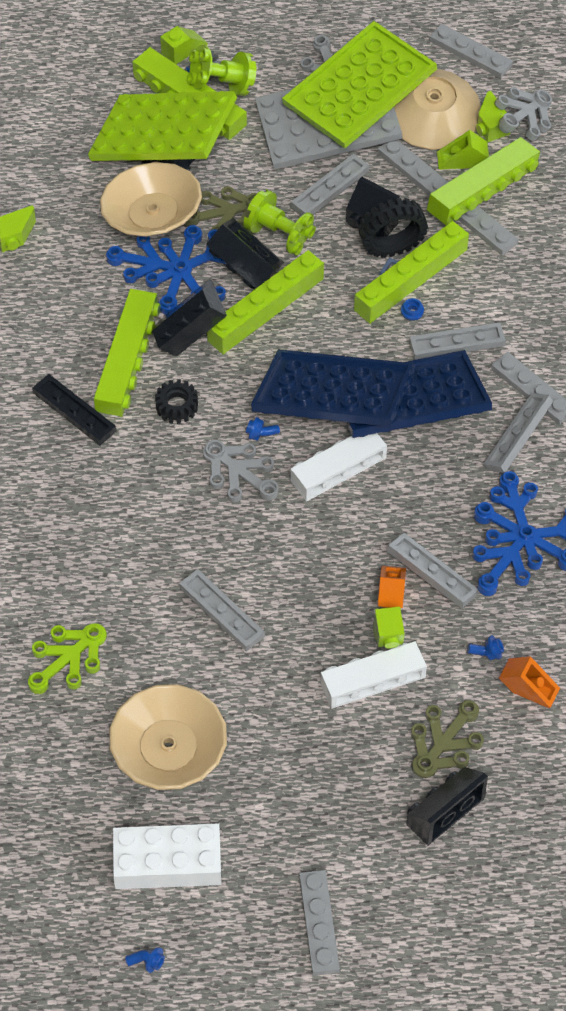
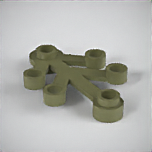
[184,186,257,230]
[411,700,484,778]

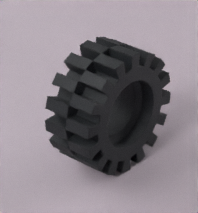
[155,379,198,424]

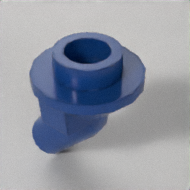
[246,417,280,441]
[467,635,504,660]
[125,947,165,973]

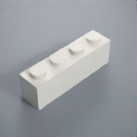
[291,433,387,502]
[320,641,427,709]

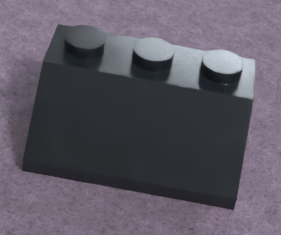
[206,218,285,289]
[152,279,227,356]
[406,767,488,846]

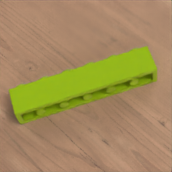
[132,47,247,140]
[427,137,540,225]
[354,221,469,324]
[207,250,324,354]
[94,288,161,417]

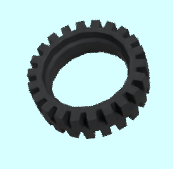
[358,198,428,258]

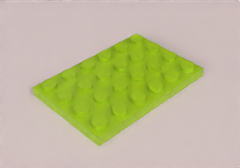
[282,21,437,148]
[88,91,237,161]

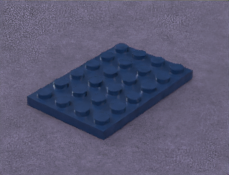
[251,349,414,427]
[346,350,492,438]

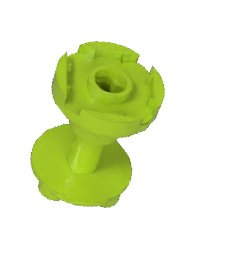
[187,45,257,96]
[243,189,316,256]

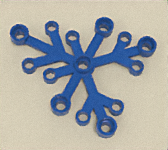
[106,225,227,314]
[472,471,566,596]

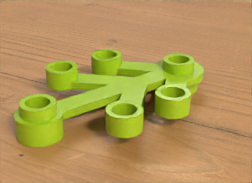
[28,623,107,694]

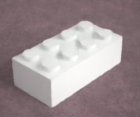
[113,824,221,889]

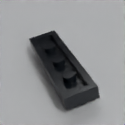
[32,374,117,446]

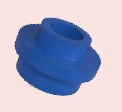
[401,298,424,320]

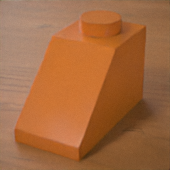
[378,566,406,609]
[499,656,560,708]

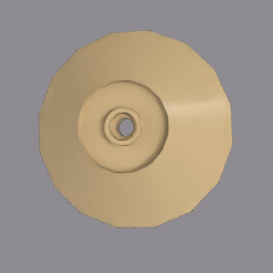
[394,69,481,150]
[100,162,202,237]
[109,684,227,790]

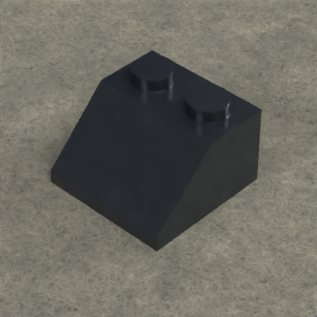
[346,176,400,237]

